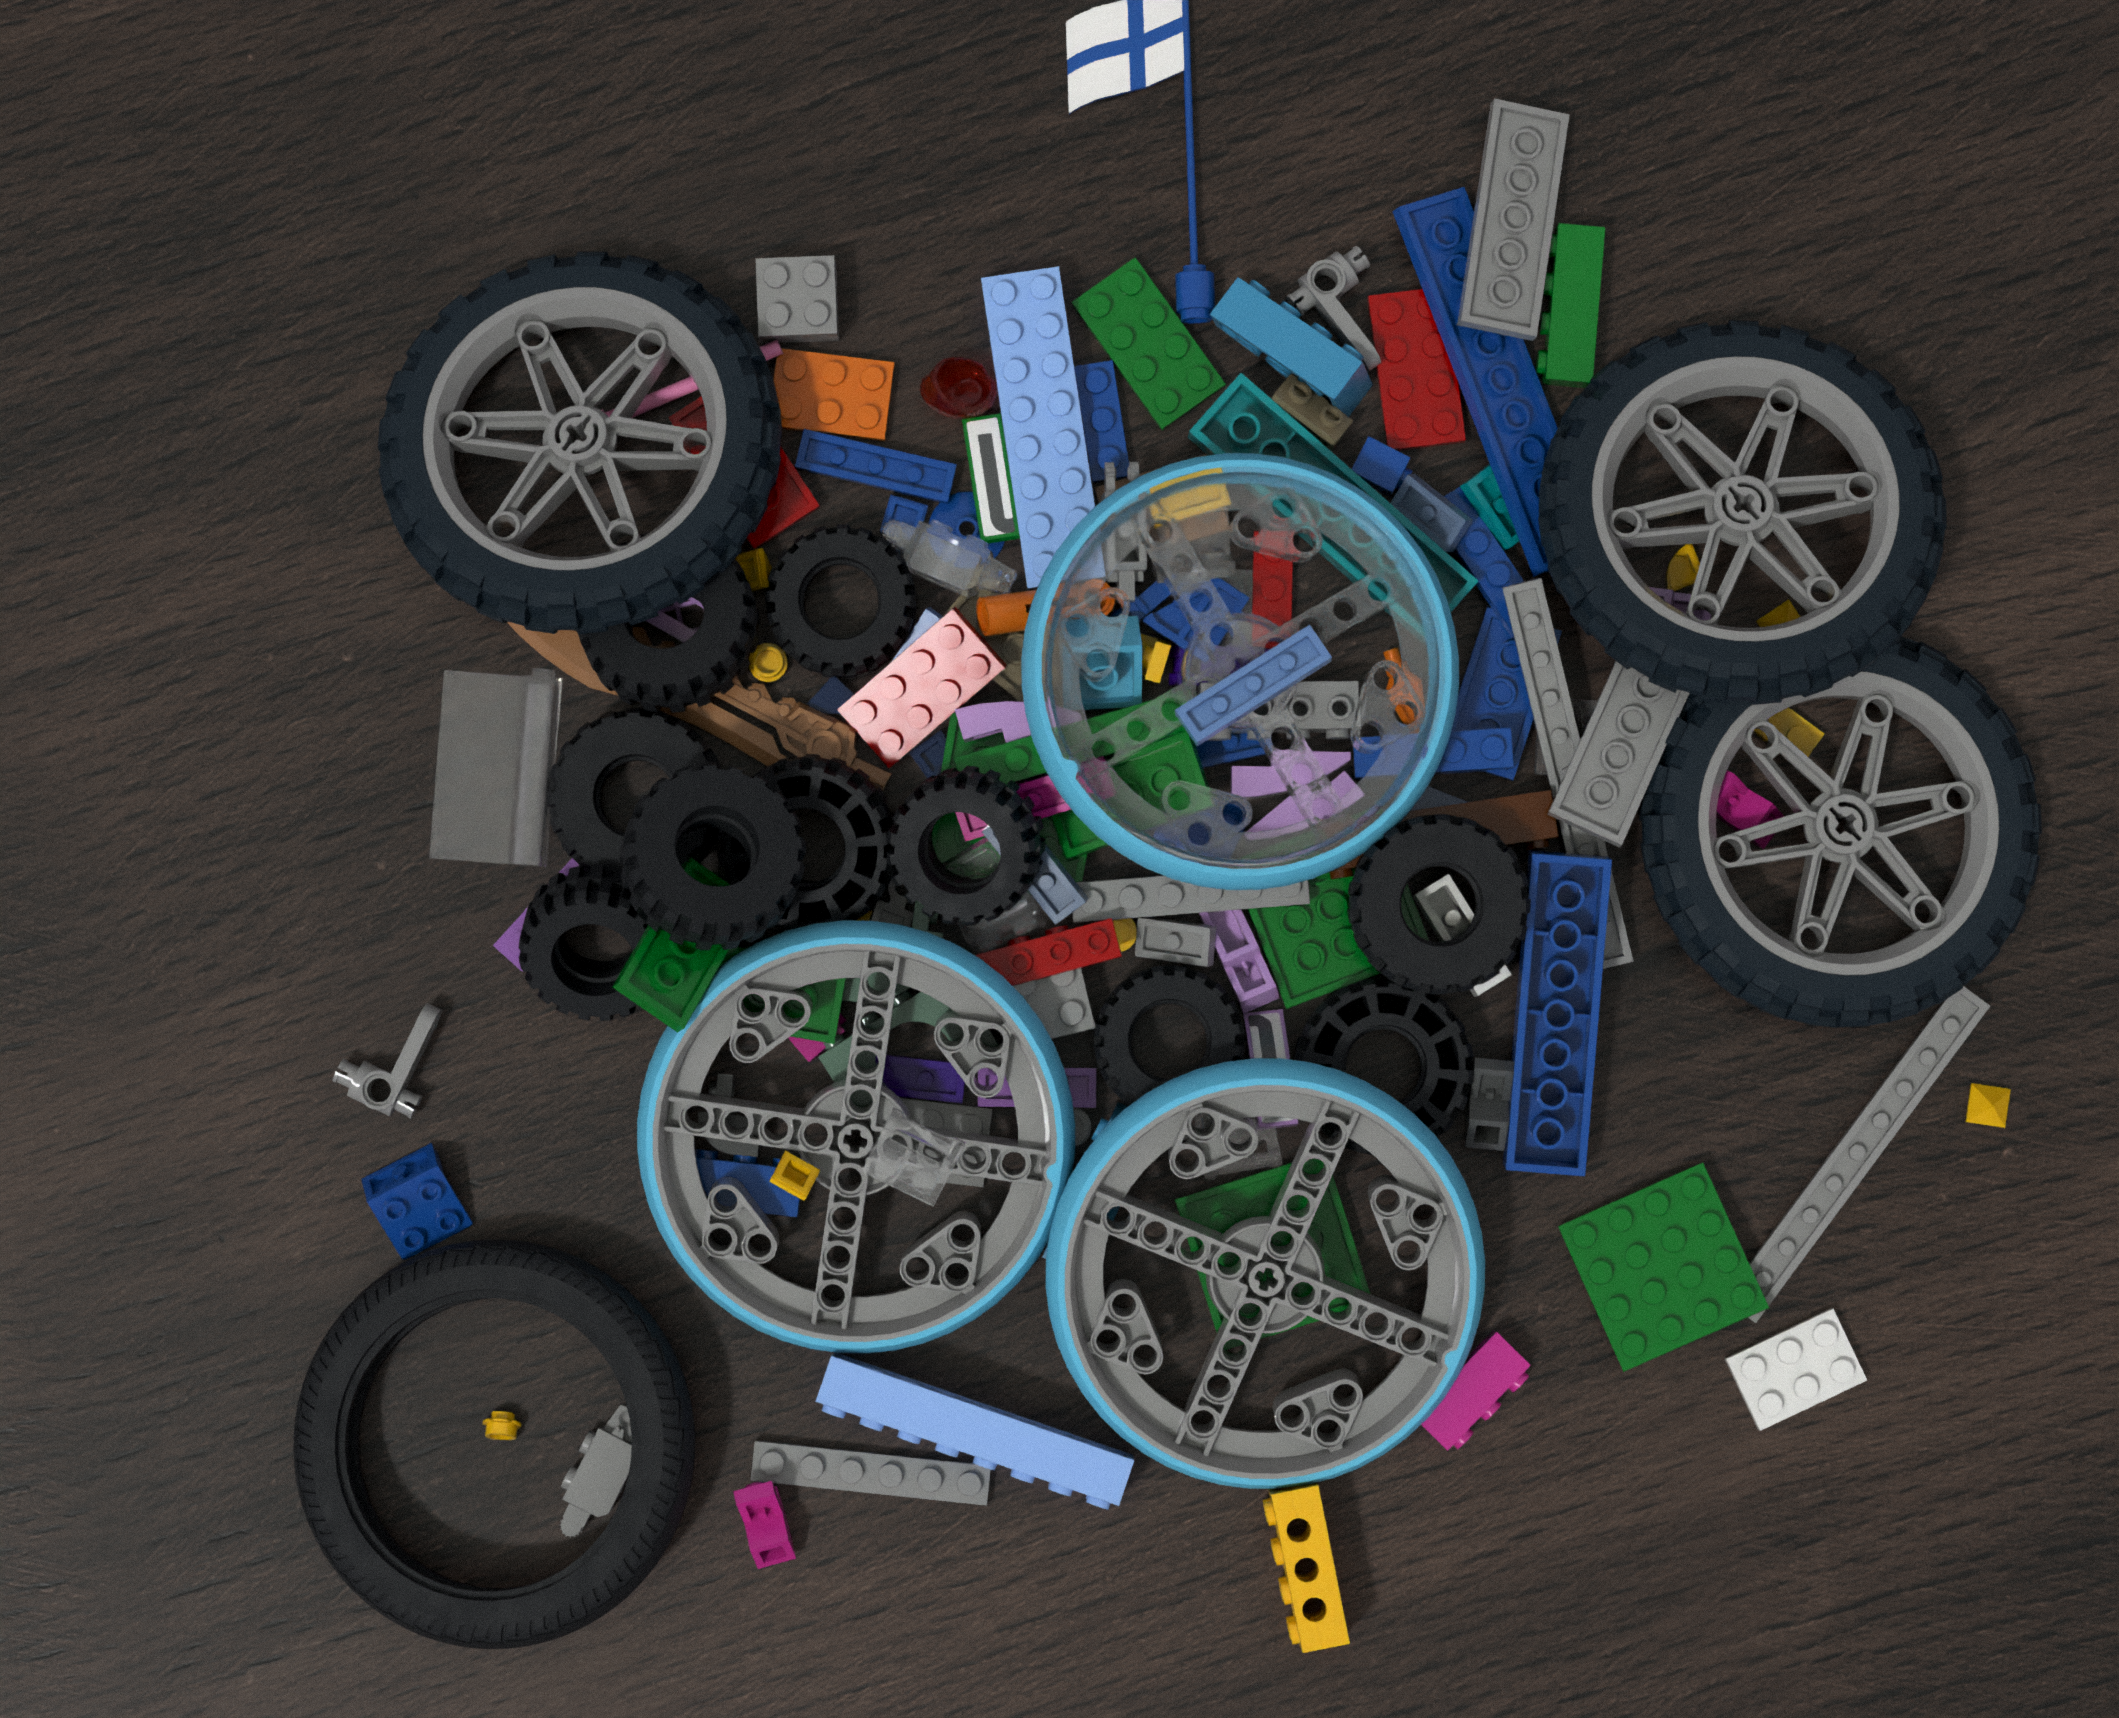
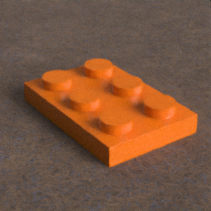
[774,348,895,442]

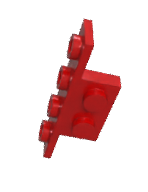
[975,918,1122,986]

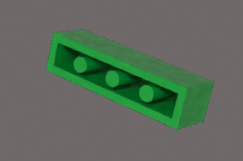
[1536,223,1605,388]

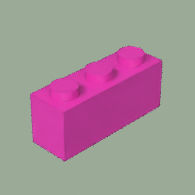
[1421,1330,1531,1451]

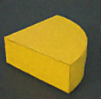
[1665,544,1700,592]

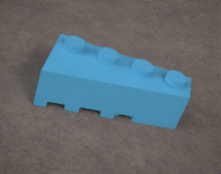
[1210,277,1373,417]

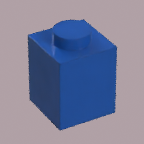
[1352,436,1413,497]

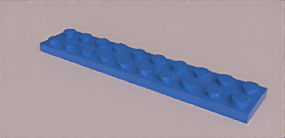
[1392,187,1558,577]

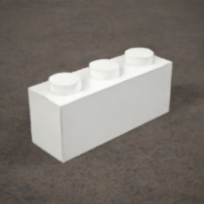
[1412,874,1512,997]

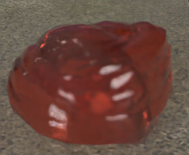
[920,357,998,420]

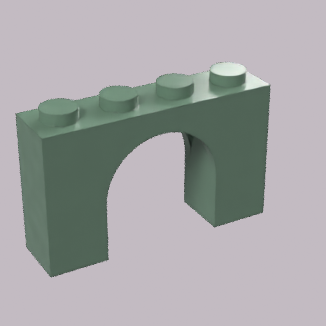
[818,990,1000,1107]

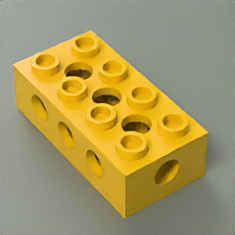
[1262,1483,1350,1653]

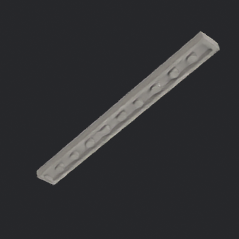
[1502,578,1634,969]
[1748,986,1990,1323]

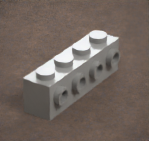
[1197,681,1359,741]

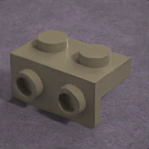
[1272,374,1353,452]

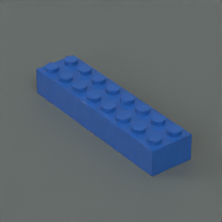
[1503,850,1612,1176]

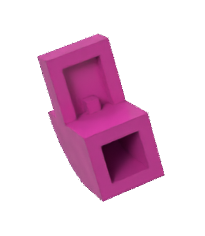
[1716,770,1785,850]
[733,1481,796,1569]

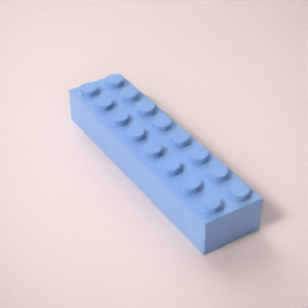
[981,266,1106,590]
[815,1352,1134,1510]

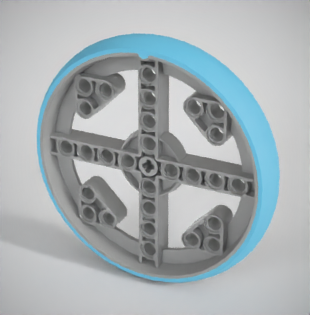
[637,920,1075,1354]
[1046,1058,1485,1489]

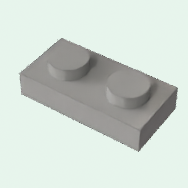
[1135,917,1216,967]

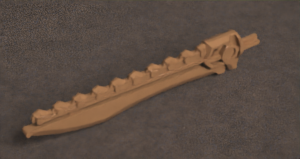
[507,622,892,792]

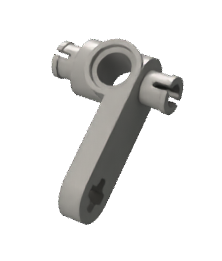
[1286,246,1381,372]
[333,1003,442,1119]

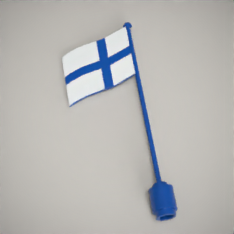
[1066,0,1215,324]

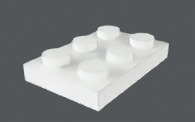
[1724,1308,1867,1431]

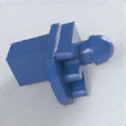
[1110,577,1174,623]

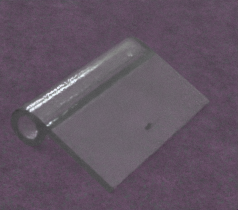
[429,668,563,867]

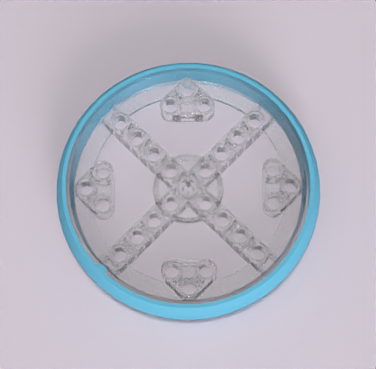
[1021,453,1459,890]

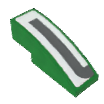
[962,413,1020,545]

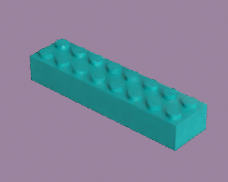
[1188,373,1478,644]

